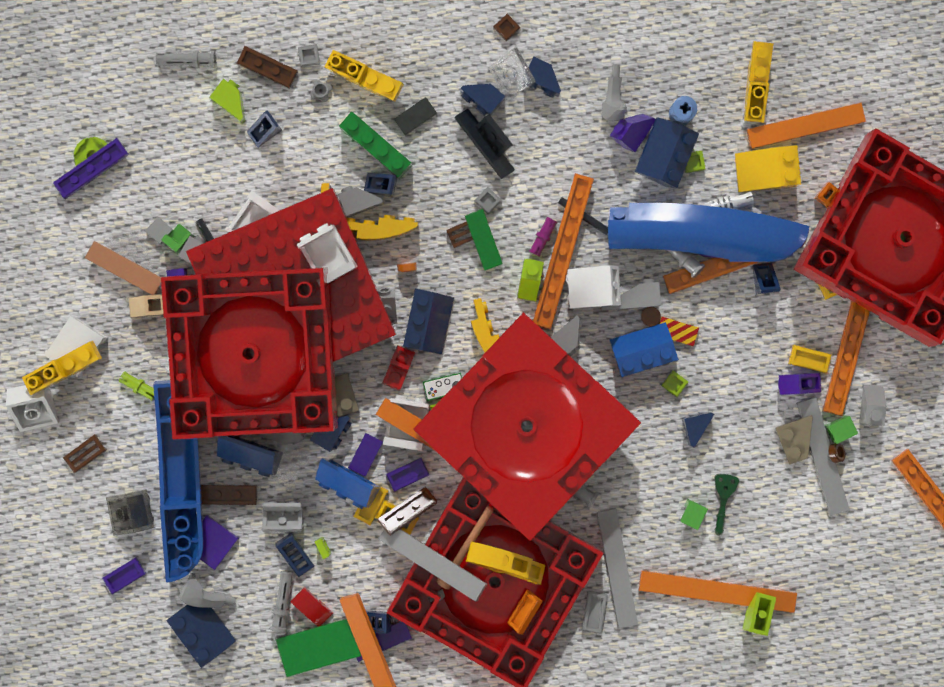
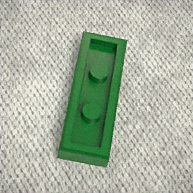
[464,209,503,271]

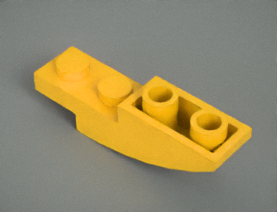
[744,41,774,123]
[324,50,404,102]
[347,215,419,241]
[471,298,499,352]
[22,341,102,395]
[466,542,545,584]

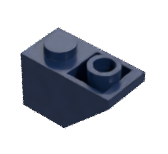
[523,56,561,98]
[460,83,505,116]
[310,415,352,452]

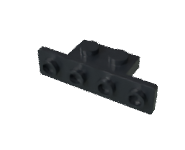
[455,109,515,179]

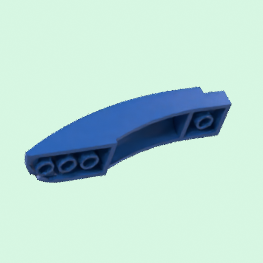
[608,203,809,262]
[153,380,203,583]

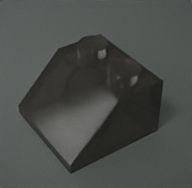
[106,489,154,536]

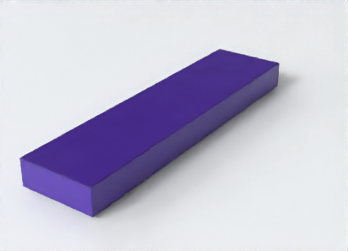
[53,138,129,200]

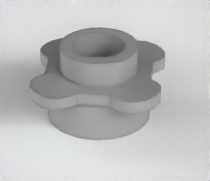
[310,80,332,102]

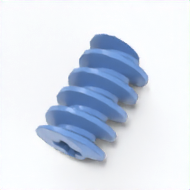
[669,96,697,126]

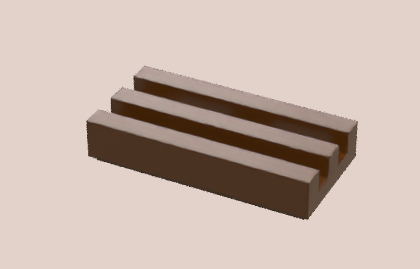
[446,222,473,248]
[63,434,107,473]

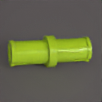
[119,371,154,401]

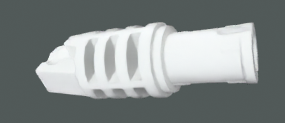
[703,192,754,209]

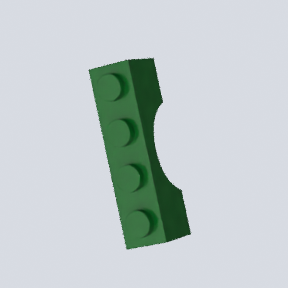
[339,111,412,180]

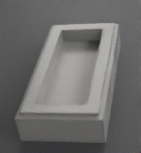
[581,591,608,634]

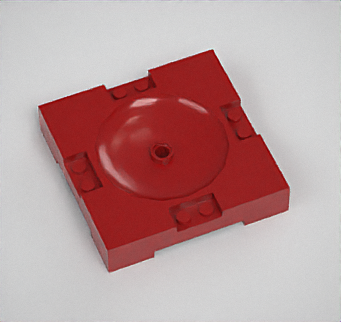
[793,128,944,347]
[161,267,338,439]
[413,312,641,541]
[386,477,604,687]

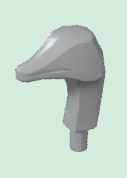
[602,65,627,121]
[180,573,236,608]

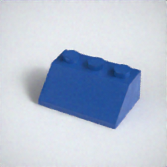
[610,322,679,377]
[315,458,381,509]

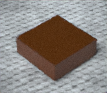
[493,13,521,42]

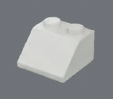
[6,385,58,432]

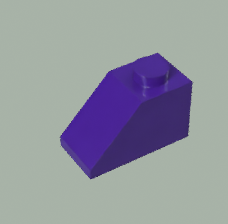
[610,114,655,152]
[778,373,821,395]

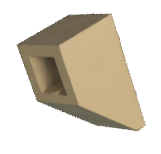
[129,295,163,318]

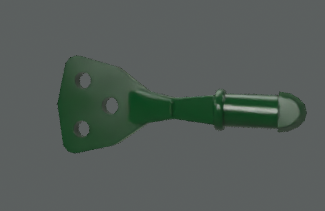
[714,474,739,536]

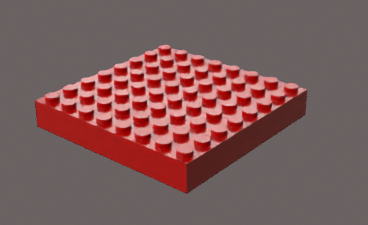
[186,188,397,362]

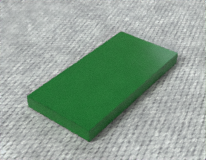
[276,618,361,677]

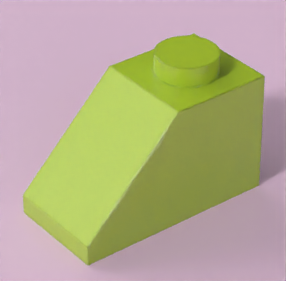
[209,78,246,123]
[517,258,544,302]
[742,592,776,636]

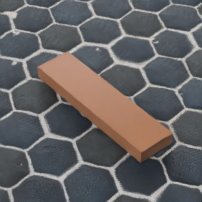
[85,241,161,295]

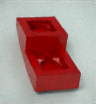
[382,345,415,391]
[290,587,333,626]

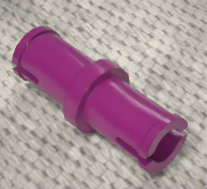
[529,217,558,257]

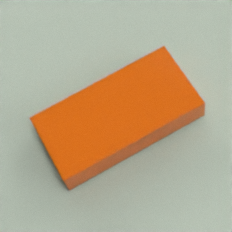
[507,590,543,635]

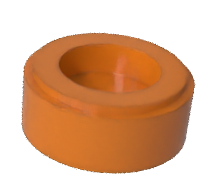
[397,262,417,272]

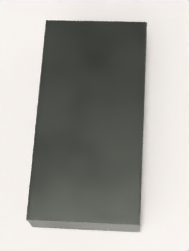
[394,97,437,136]

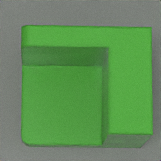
[161,224,194,254]
[825,415,858,444]
[680,499,708,530]

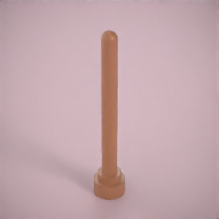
[436,506,494,589]

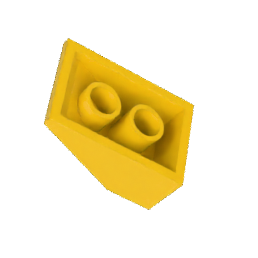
[735,145,801,193]

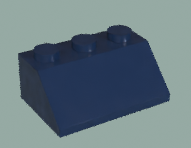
[635,117,699,188]
[403,288,454,355]
[217,435,284,477]
[166,605,236,668]

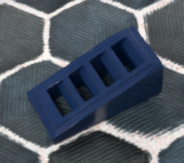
[275,532,315,578]
[366,611,391,634]

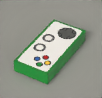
[423,373,462,401]

